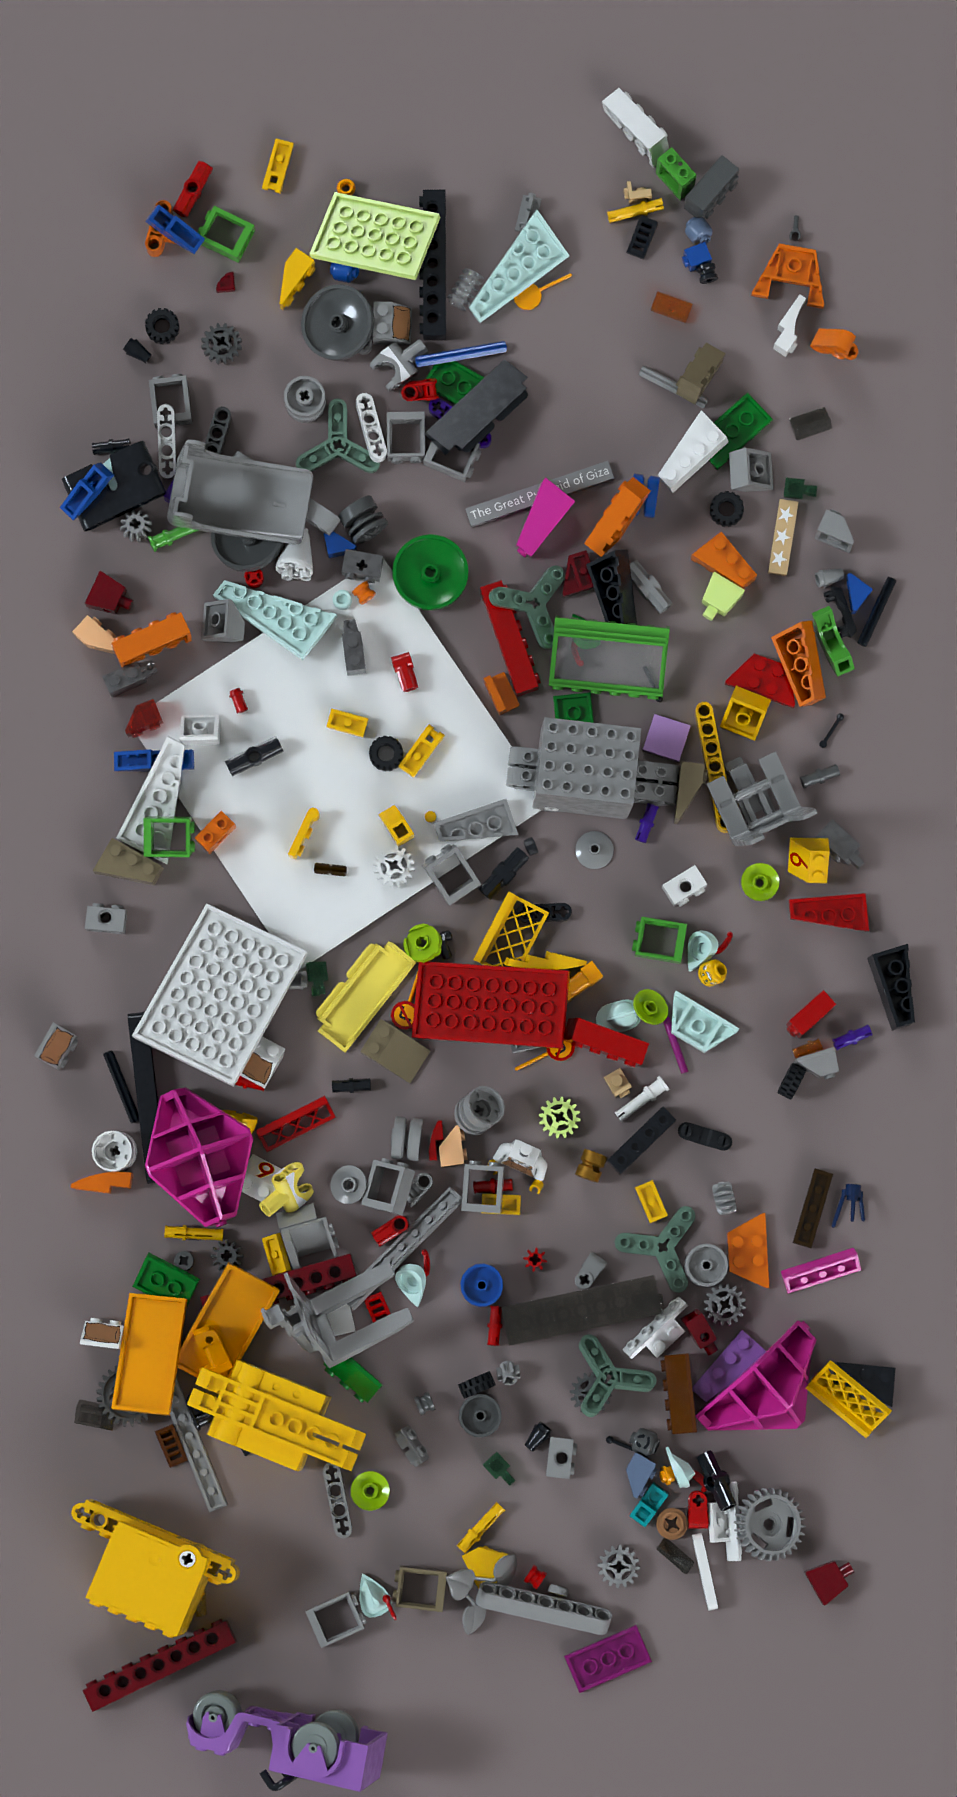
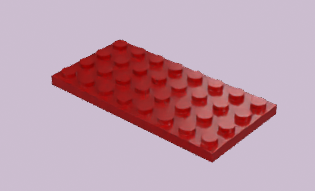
[412,962,570,1049]

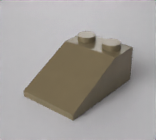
[674,761,708,824]
[360,1019,430,1083]

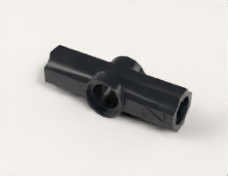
[225,736,284,777]
[479,847,529,900]
[696,1450,737,1512]

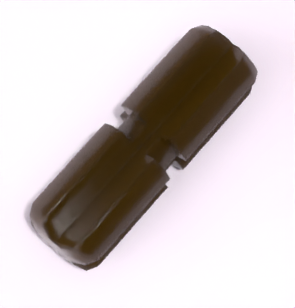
[314,863,347,877]

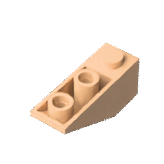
[72,615,116,654]

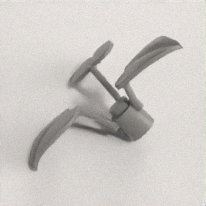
[446,1554,517,1635]

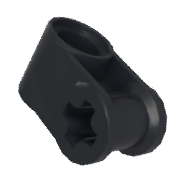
[186,1394,214,1431]

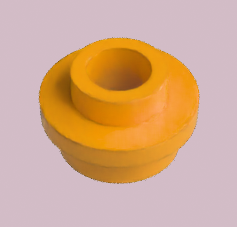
[337,179,355,195]
[659,1466,675,1485]

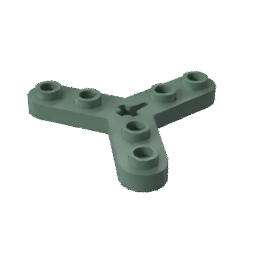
[296,398,380,473]
[489,565,565,649]
[614,1206,695,1293]
[579,1334,657,1417]

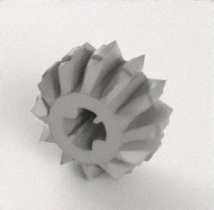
[120,510,152,542]
[712,1181,737,1215]

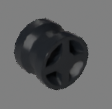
[697,263,718,284]

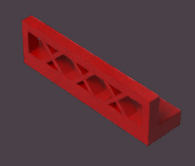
[255,1096,336,1152]

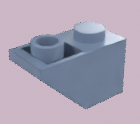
[626,1452,658,1498]

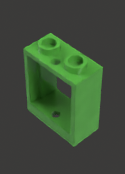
[656,147,696,201]
[197,206,256,263]
[143,816,195,857]
[632,917,687,964]

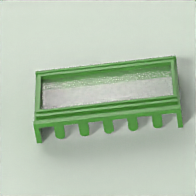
[549,615,670,699]

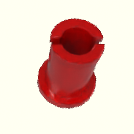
[229,688,248,714]

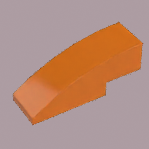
[70,1172,133,1194]

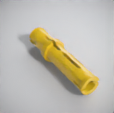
[607,198,664,223]
[164,1225,224,1241]
[456,1502,506,1554]

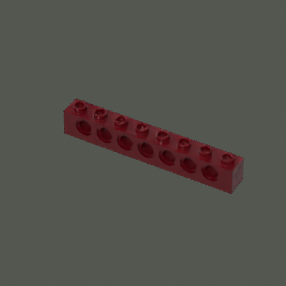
[200,1254,357,1306]
[83,1619,237,1712]

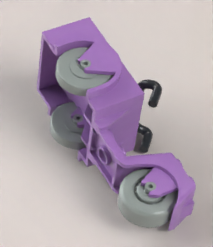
[186,1690,388,1792]

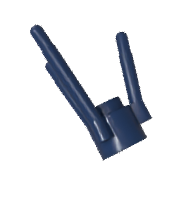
[831,1184,865,1228]

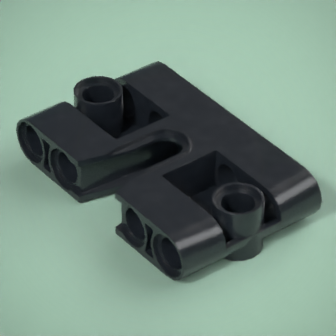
[61,441,166,532]

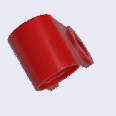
[401,378,439,401]
[687,1490,708,1529]

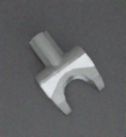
[370,339,429,391]

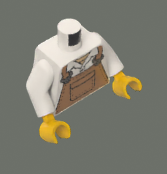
[487,1139,547,1194]

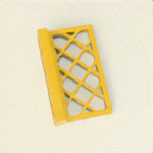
[473,891,549,966]
[805,1360,892,1438]

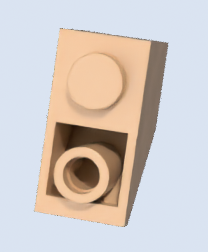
[439,1125,468,1168]

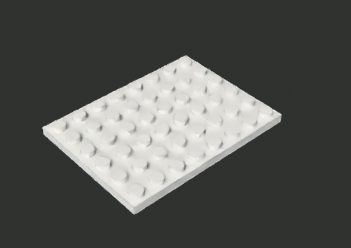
[132,903,308,1087]

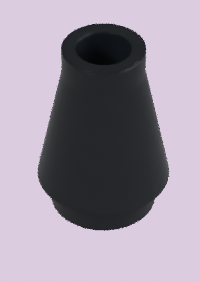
[123,338,152,364]
[524,1422,552,1452]

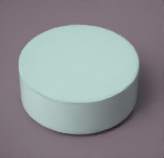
[333,590,352,610]

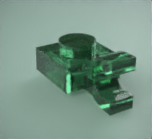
[784,477,817,500]
[306,961,328,996]
[483,1452,516,1486]

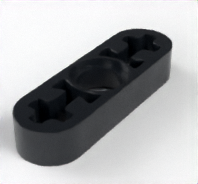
[516,903,572,923]

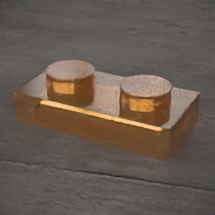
[651,291,693,323]

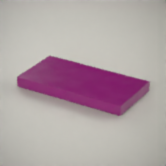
[564,1625,652,1693]

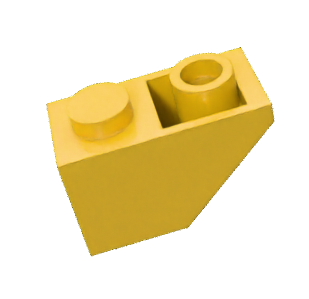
[378,805,414,847]

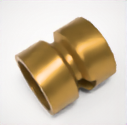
[575,1149,607,1183]

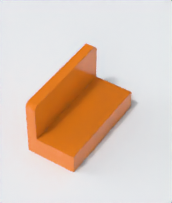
[483,672,520,716]

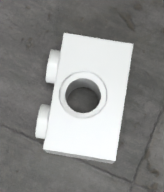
[662,865,707,907]

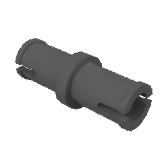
[800,764,840,788]

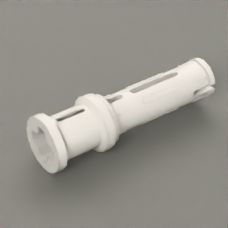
[614,1076,670,1122]

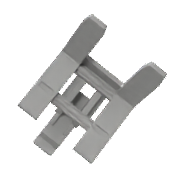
[706,751,818,846]
[261,1262,414,1368]

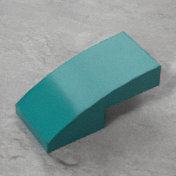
[629,1482,669,1527]

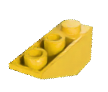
[279,248,316,310]

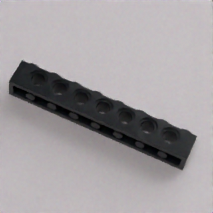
[419,189,446,341]

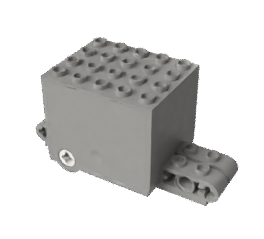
[506,717,680,819]

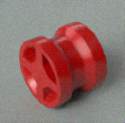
[244,569,264,588]
[523,1565,547,1590]

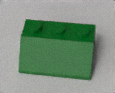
[323,1357,383,1403]

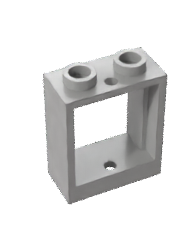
[149,374,193,428]
[387,412,425,464]
[423,442,482,482]
[422,844,481,906]
[361,1158,415,1216]
[461,1161,505,1214]
[305,1591,367,1648]

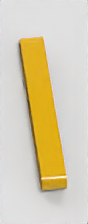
[695,702,728,833]

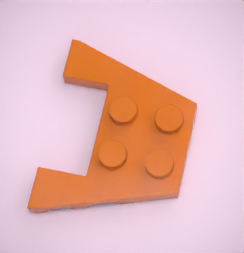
[751,243,824,309]

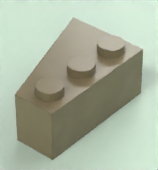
[676,343,726,405]
[93,838,164,885]

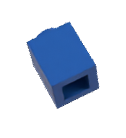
[682,242,712,272]

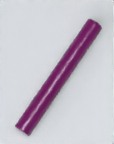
[663,1017,688,1074]

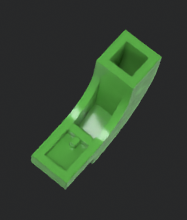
[812,606,855,677]

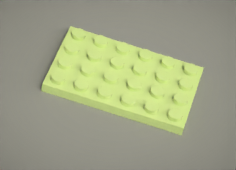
[310,192,440,280]

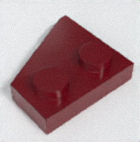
[562,550,594,598]

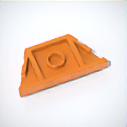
[727,1213,769,1288]

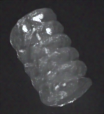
[447,268,484,312]

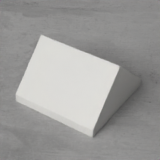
[179,714,220,745]

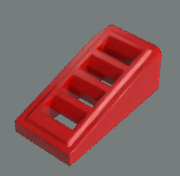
[364,1292,391,1323]

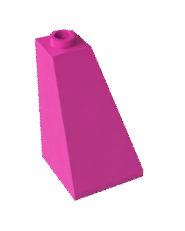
[515,477,575,558]

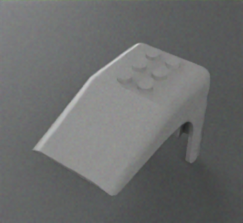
[167,440,313,544]

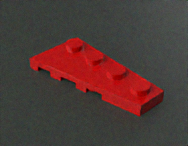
[788,893,869,932]

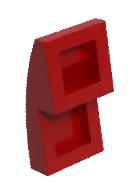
[429,1120,444,1161]

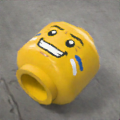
[698,959,727,987]

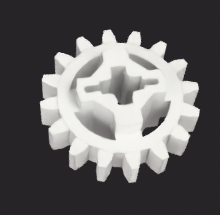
[373,846,415,888]

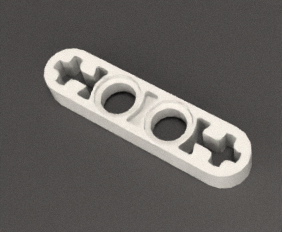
[356,393,387,463]
[157,404,176,478]
[692,1533,718,1611]

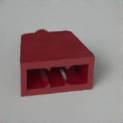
[85,571,134,614]
[681,1309,718,1356]
[804,1561,854,1606]

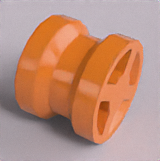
[352,581,376,605]

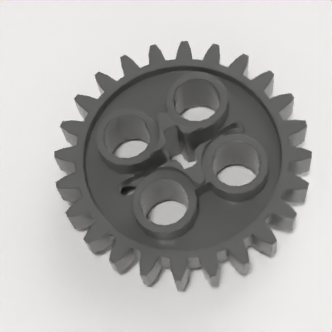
[96,1365,153,1427]

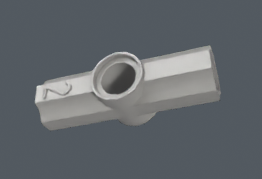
[630,560,673,614]

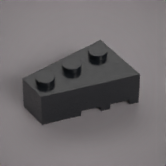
[833,1362,896,1407]

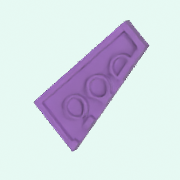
[692,1330,766,1402]

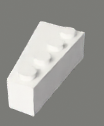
[602,88,669,168]
[658,410,728,493]

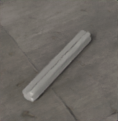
[639,366,708,408]

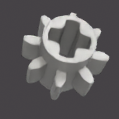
[496,1361,521,1385]

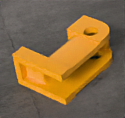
[567,961,603,1004]
[193,1325,233,1374]

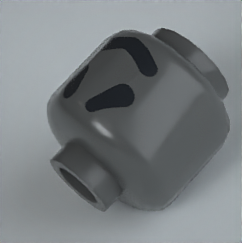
[629,1428,660,1457]

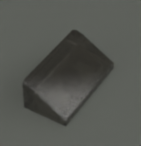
[789,407,832,440]
[74,1400,115,1431]
[656,1538,694,1574]

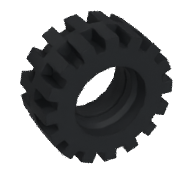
[145,308,180,344]
[710,491,744,527]
[369,736,403,772]
[777,1063,807,1100]
[458,1371,496,1399]

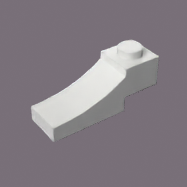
[773,295,806,357]

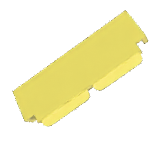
[316,941,417,1053]

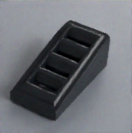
[626,216,658,260]

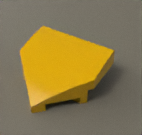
[462,1545,508,1589]

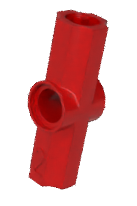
[173,161,213,218]

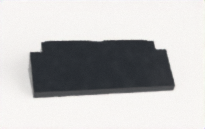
[425,360,528,456]

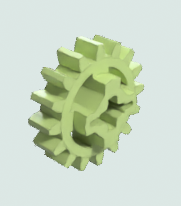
[539,1097,581,1139]

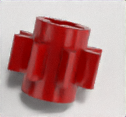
[523,1248,547,1272]

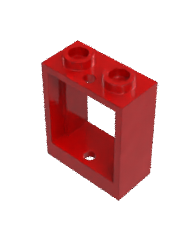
[786,990,836,1038]

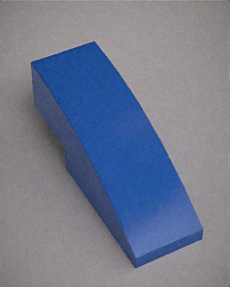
[145,205,205,254]
[60,462,114,520]

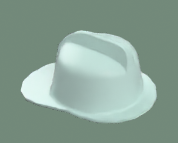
[596,999,641,1032]

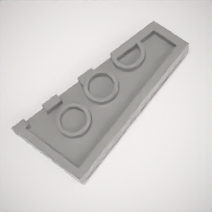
[433,799,518,841]

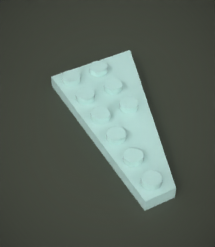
[468,210,569,323]
[213,580,338,660]

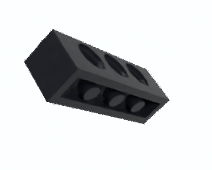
[607,1106,676,1175]

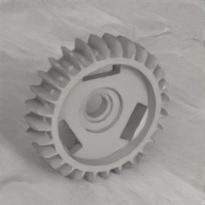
[734,1488,806,1561]

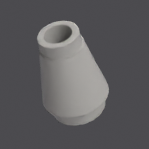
[815,568,844,588]

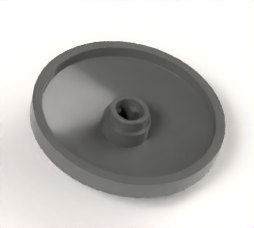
[301,284,374,361]
[211,533,284,572]

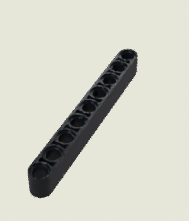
[128,1012,158,1184]

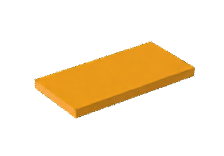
[177,1262,280,1378]
[111,1293,187,1416]

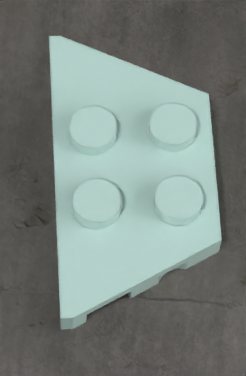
[671,991,740,1053]

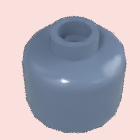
[685,217,713,245]

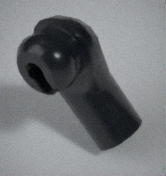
[440,930,452,960]

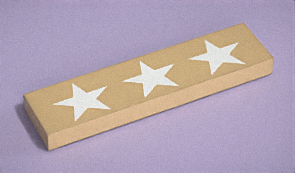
[768,499,798,576]

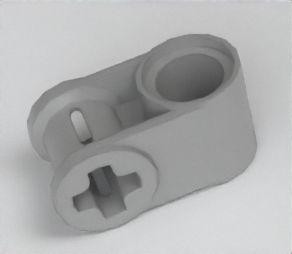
[407,1173,434,1208]
[575,1252,608,1290]

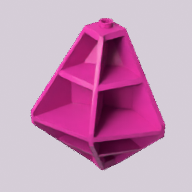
[145,1087,253,1228]
[695,1320,817,1431]

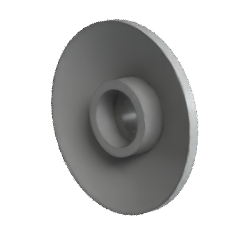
[575,831,614,869]
[331,1165,367,1204]

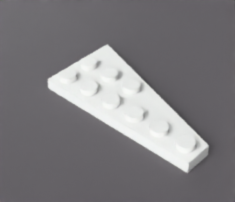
[116,736,185,864]

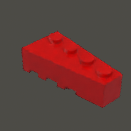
[564,1018,649,1068]

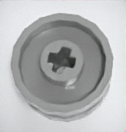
[284,376,326,423]
[391,1116,423,1161]
[684,1244,728,1287]

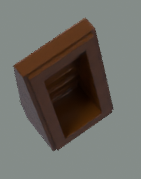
[155,1424,188,1468]

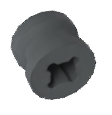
[174,1251,195,1271]
[414,1392,436,1416]

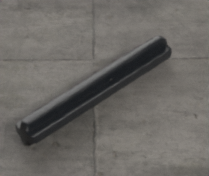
[857,577,896,647]
[103,1050,139,1123]

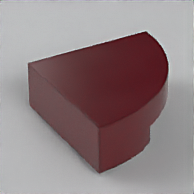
[216,271,235,293]

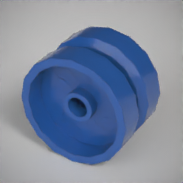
[633,473,660,518]
[460,1264,503,1307]

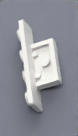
[623,1297,688,1359]
[708,1481,742,1561]

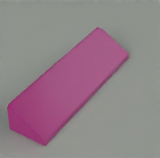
[781,1248,861,1294]

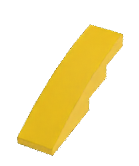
[505,951,587,970]

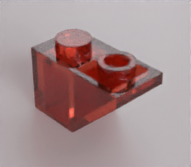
[125,699,164,738]

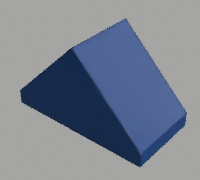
[324,531,357,558]
[846,573,873,615]

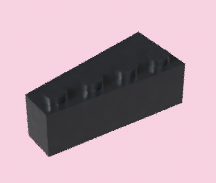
[586,549,637,625]
[867,944,915,1031]

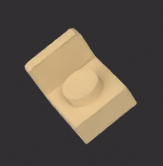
[623,181,652,205]
[604,1068,632,1098]

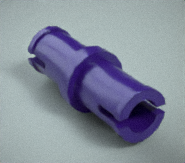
[635,803,659,843]
[832,1024,873,1050]

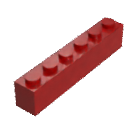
[480,580,541,697]

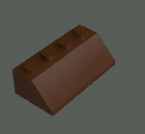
[660,1353,697,1434]

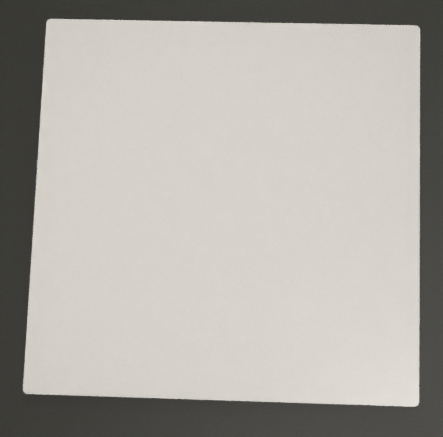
[129,558,541,970]

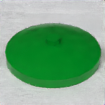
[392,534,468,610]

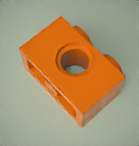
[195,811,236,854]

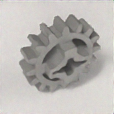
[703,1284,746,1326]
[597,1545,640,1588]

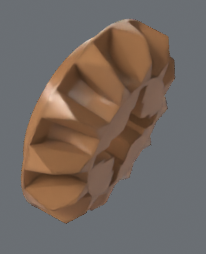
[656,1508,688,1540]

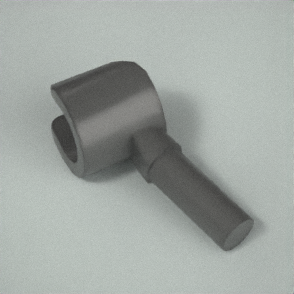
[789,215,801,240]

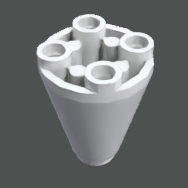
[275,528,313,581]

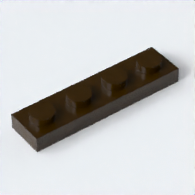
[792,1168,833,1249]

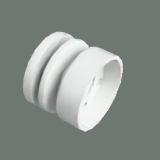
[92,1131,138,1172]

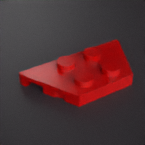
[725,654,795,708]

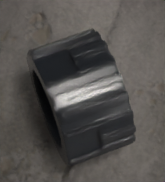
[523,837,538,856]

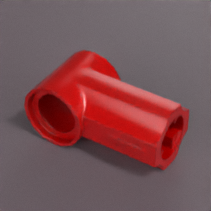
[391,652,418,692]
[371,1215,409,1247]

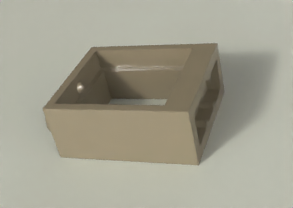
[392,1566,447,1612]

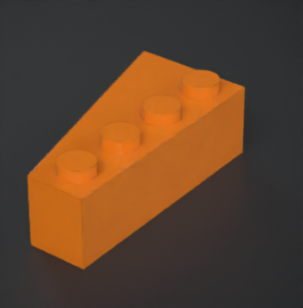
[584,477,651,557]
[111,612,192,668]
[771,620,826,707]

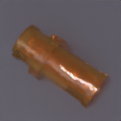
[792,1038,823,1059]

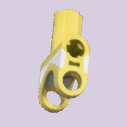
[259,1162,314,1217]

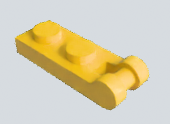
[262,139,294,194]
[398,724,445,778]
[288,807,320,860]

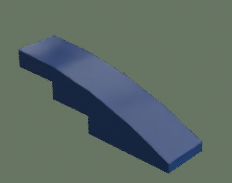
[114,749,194,771]

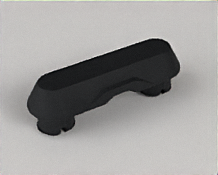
[824,586,857,638]
[678,1122,732,1151]

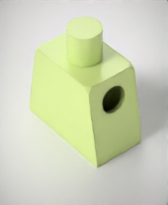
[702,572,745,621]

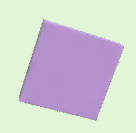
[643,714,691,762]

